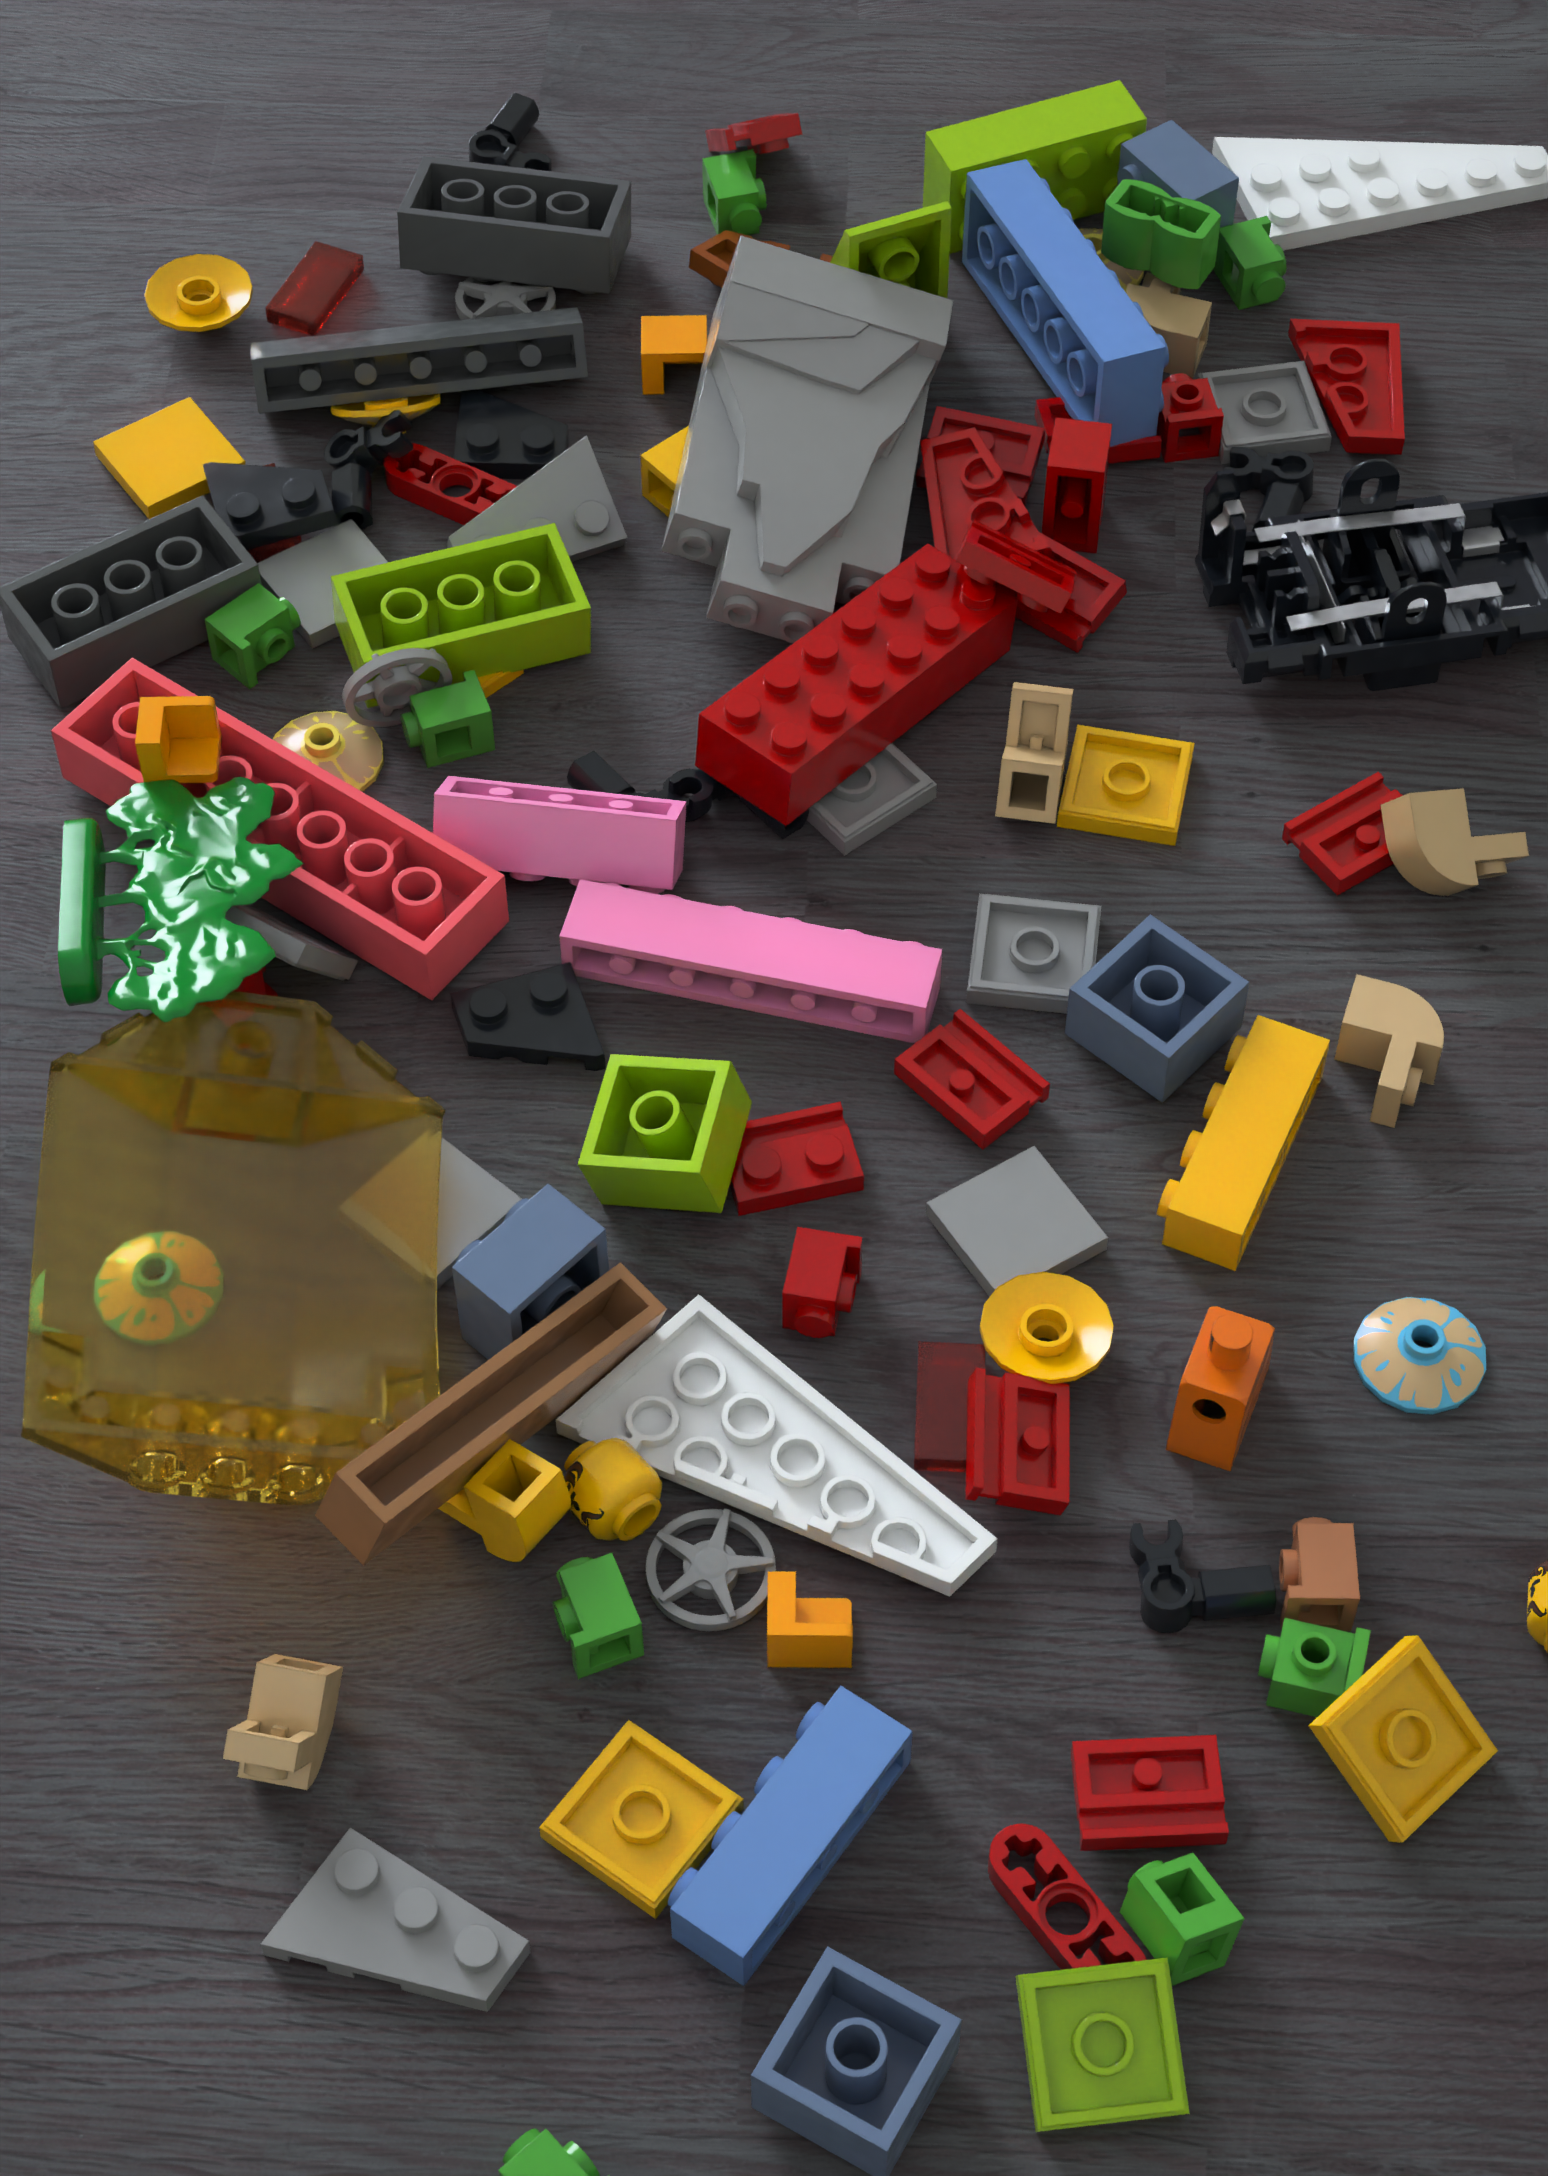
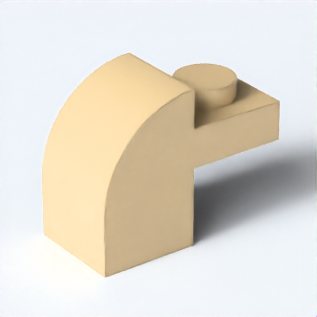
[1126,272,1212,379]
[995,682,1074,824]
[1381,788,1529,896]
[1334,974,1444,1128]
[223,1654,343,1790]

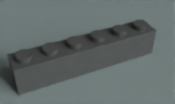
[251,307,588,414]

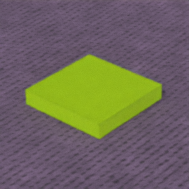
[1015,1958,1190,2132]

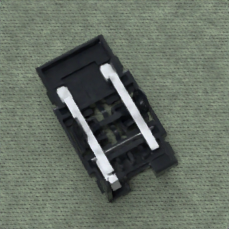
[1195,459,1548,691]

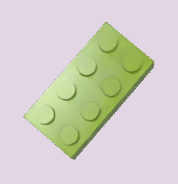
[923,80,1147,254]
[331,523,591,708]

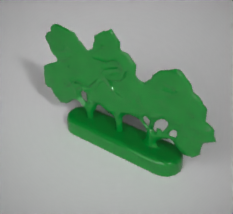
[58,777,304,1023]

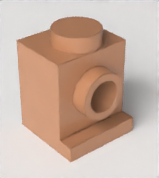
[1279,1517,1360,1631]

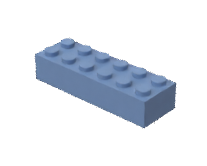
[962,159,1169,447]

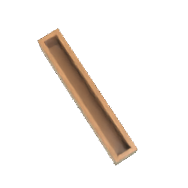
[315,1262,667,1566]

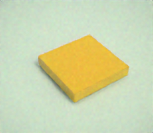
[93,397,246,519]
[1057,724,1195,846]
[1308,1635,1498,1843]
[539,1720,744,1919]

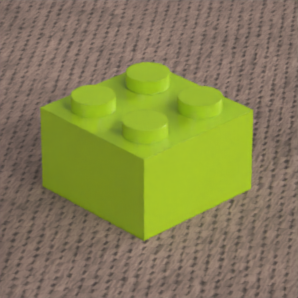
[577,1054,752,1213]

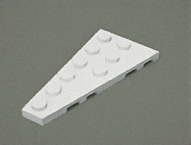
[1212,137,1548,251]
[556,1294,998,1597]

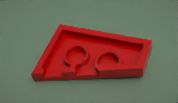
[1288,319,1405,455]
[920,427,1055,560]

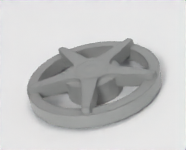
[455,277,556,320]
[342,648,452,727]
[646,1508,776,1631]

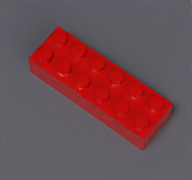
[695,543,1018,826]

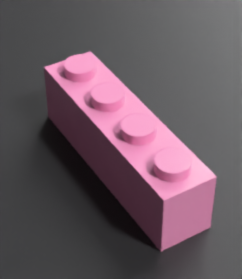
[433,776,687,894]

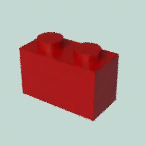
[1042,417,1112,554]

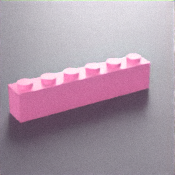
[559,879,942,1043]

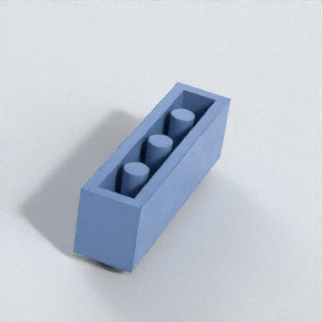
[668,1685,912,1986]

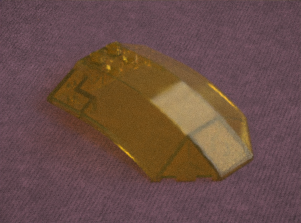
[21,991,446,1505]

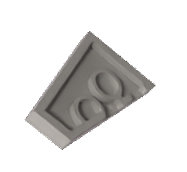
[447,435,628,562]
[261,1828,531,2012]

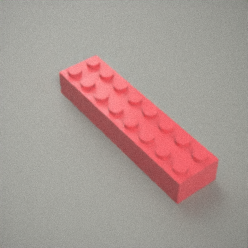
[51,658,509,1001]

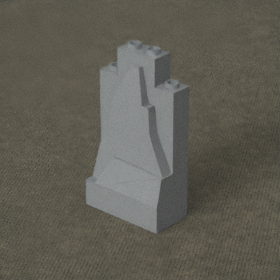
[661,235,953,643]

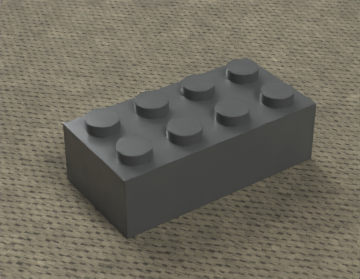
[397,156,631,294]
[0,495,262,709]

